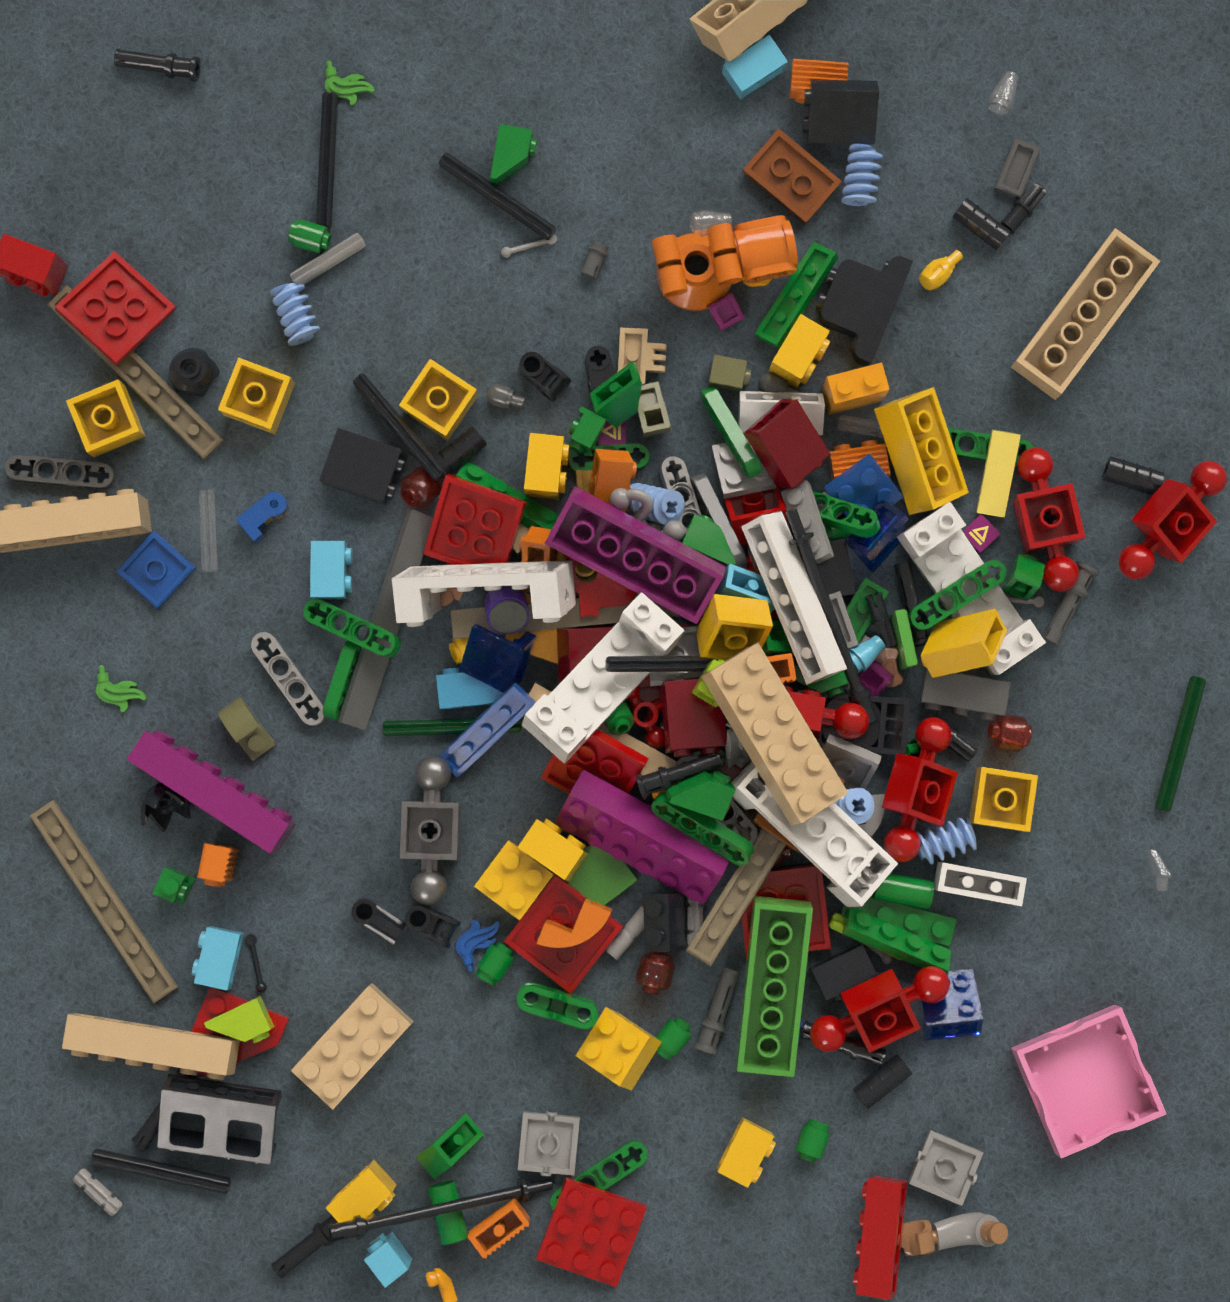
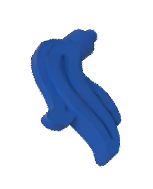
[456,920,500,973]

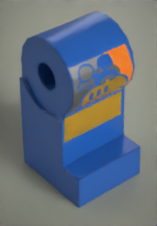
[236,492,289,544]

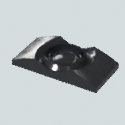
[797,689,911,755]

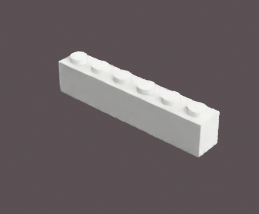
[742,511,847,685]

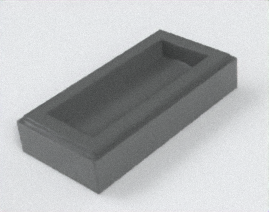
[994,137,1041,200]

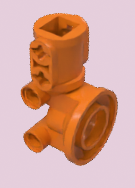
[651,215,798,311]

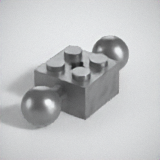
[400,756,461,906]

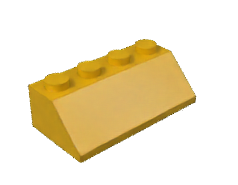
[874,387,969,515]

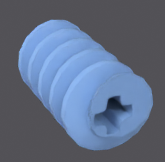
[841,144,883,206]
[270,283,320,346]
[626,483,685,525]
[834,788,874,824]
[916,817,977,864]

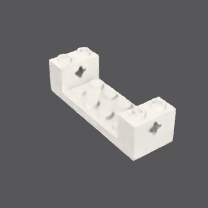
[897,502,1046,675]
[392,560,576,627]
[522,592,684,764]
[732,760,898,907]

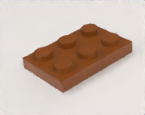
[742,128,842,225]

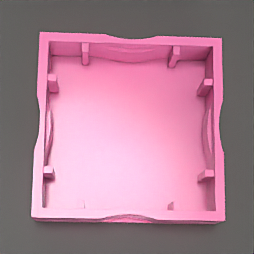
[1011,1005,1166,1158]

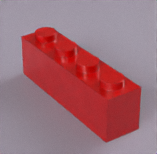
[853,1175,908,1300]

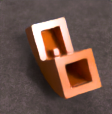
[536,898,612,948]

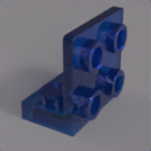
[845,500,908,572]
[459,624,537,693]
[921,969,983,1041]

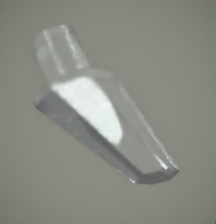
[1145,848,1172,891]

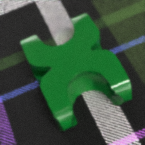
[517,982,598,1029]

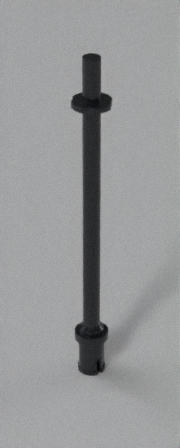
[786,508,878,723]
[328,1178,553,1243]

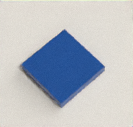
[116,530,196,609]

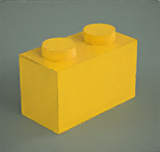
[716,1117,776,1188]

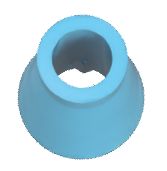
[849,635,886,674]

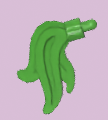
[325,60,375,106]
[96,665,147,712]

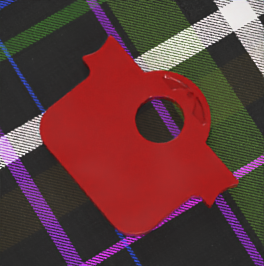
[565,556,636,618]

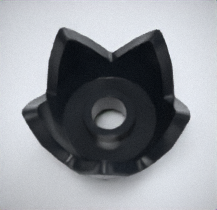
[169,348,220,397]
[141,783,191,832]

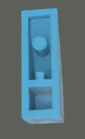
[436,668,508,710]

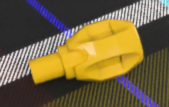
[919,250,963,291]

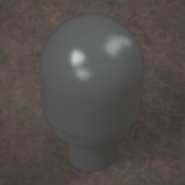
[759,372,797,393]
[486,384,526,409]

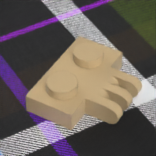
[618,327,666,385]

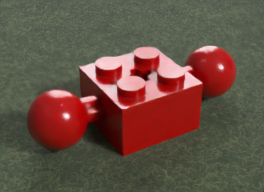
[1012,447,1086,592]
[1118,461,1227,580]
[784,686,869,739]
[881,717,958,862]
[810,966,950,1053]

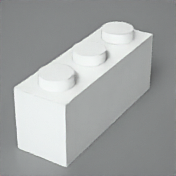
[738,391,825,435]
[934,862,1027,906]

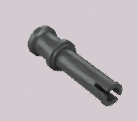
[1042,561,1099,645]
[693,967,740,1055]

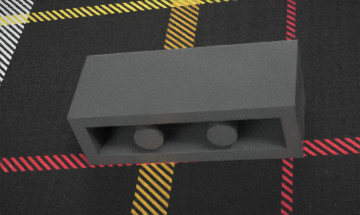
[918,668,1011,721]

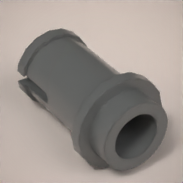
[580,242,609,279]

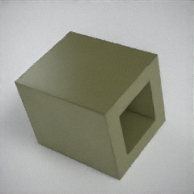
[708,354,751,392]

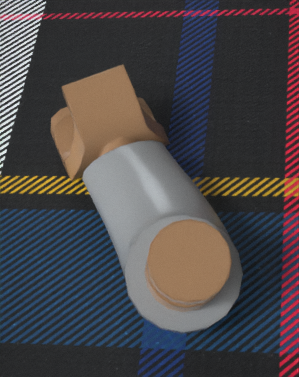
[901,1212,1008,1256]

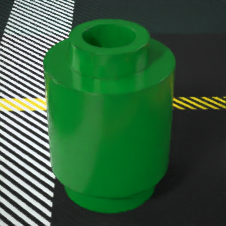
[288,220,331,254]
[604,700,635,734]
[475,942,515,986]
[656,1017,692,1060]
[795,1118,830,1163]

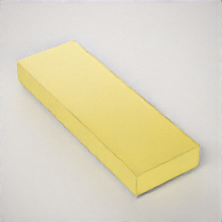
[976,430,1021,518]

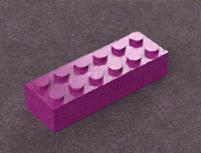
[545,486,726,624]
[126,730,296,854]
[554,770,729,905]

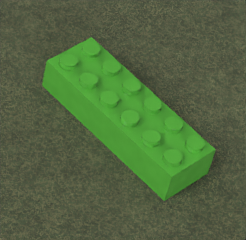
[736,896,813,1077]

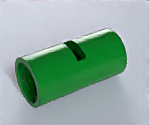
[872,873,934,909]
[427,1180,468,1245]

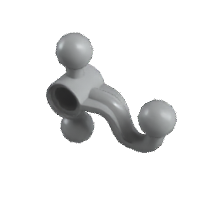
[610,488,685,542]

